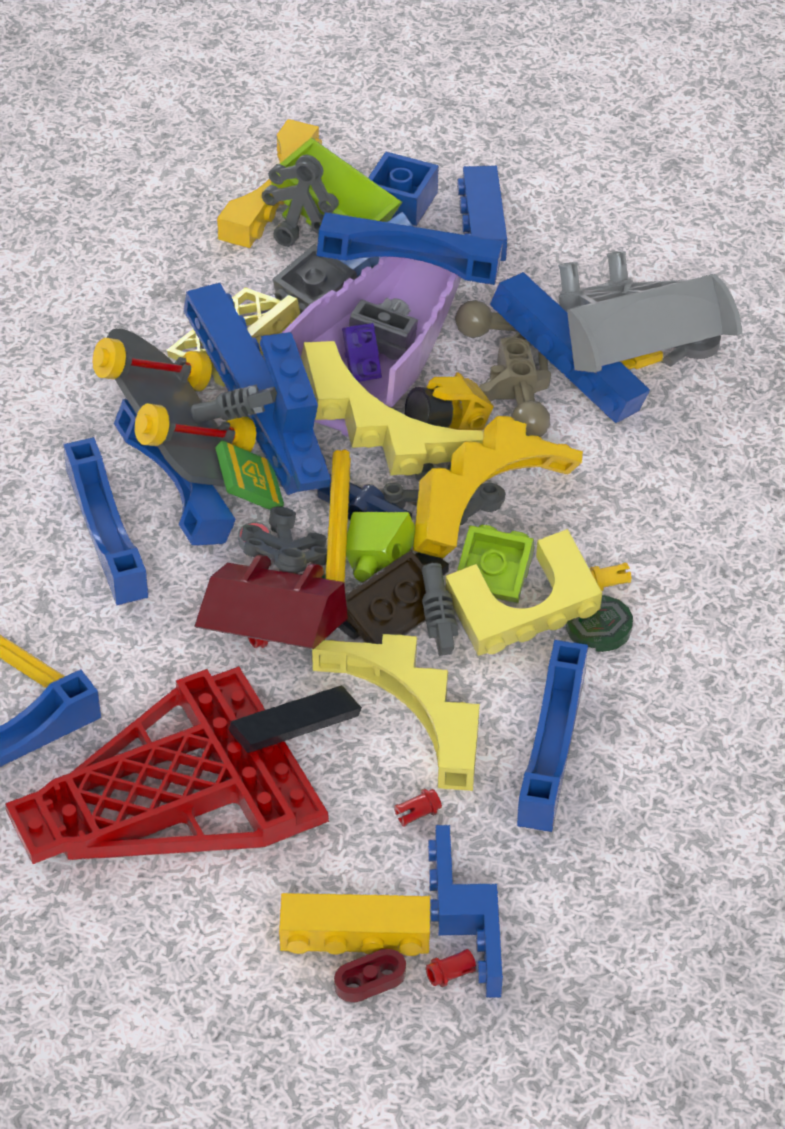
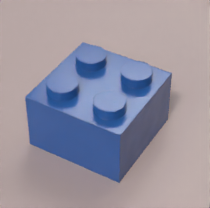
[368,151,439,226]

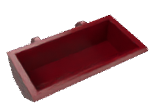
[194,555,348,649]

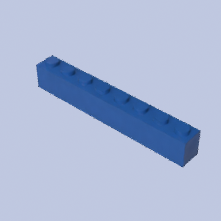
[184,282,327,495]

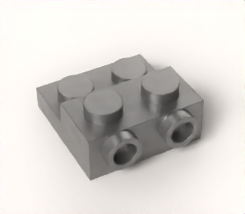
[272,244,357,314]

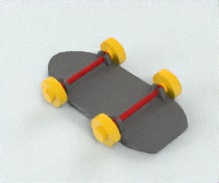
[92,328,256,486]

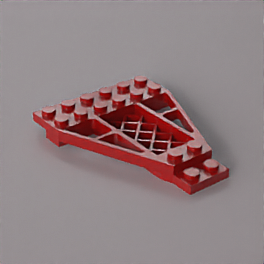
[5,666,329,864]

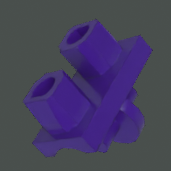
[342,323,382,382]

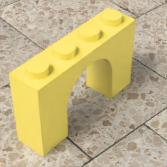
[445,529,602,656]

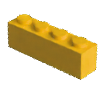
[279,893,430,956]

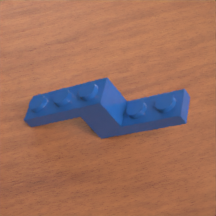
[260,332,331,492]
[428,825,503,998]

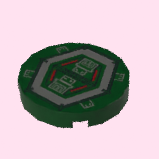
[566,595,633,652]

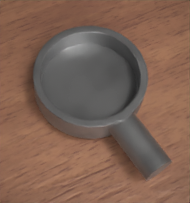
[663,335,721,367]

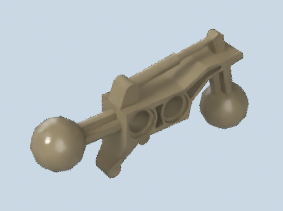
[455,300,551,437]

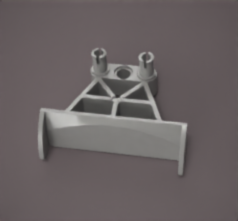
[558,251,742,372]

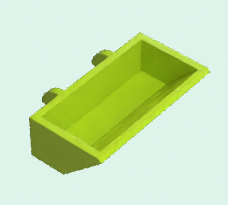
[271,138,402,226]

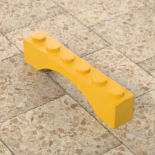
[217,119,322,248]

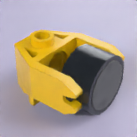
[404,372,494,430]

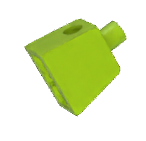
[346,512,415,582]

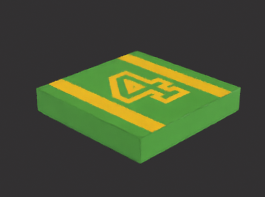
[215,440,284,510]

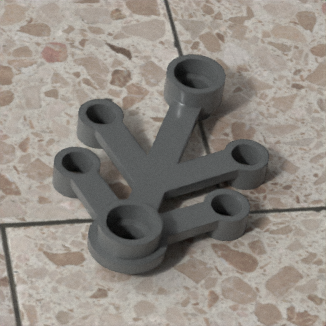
[262,155,339,247]
[381,463,506,525]
[241,507,327,574]

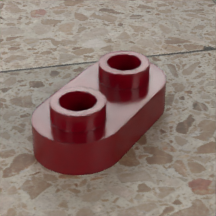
[334,949,406,1003]

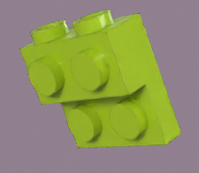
[457,525,535,603]

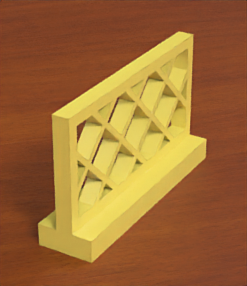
[167,287,300,387]

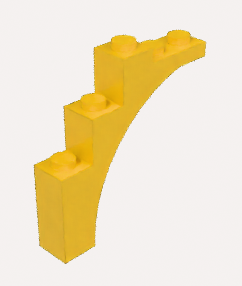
[413,416,583,559]

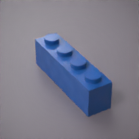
[457,165,507,261]

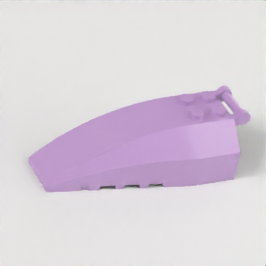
[282,257,461,437]

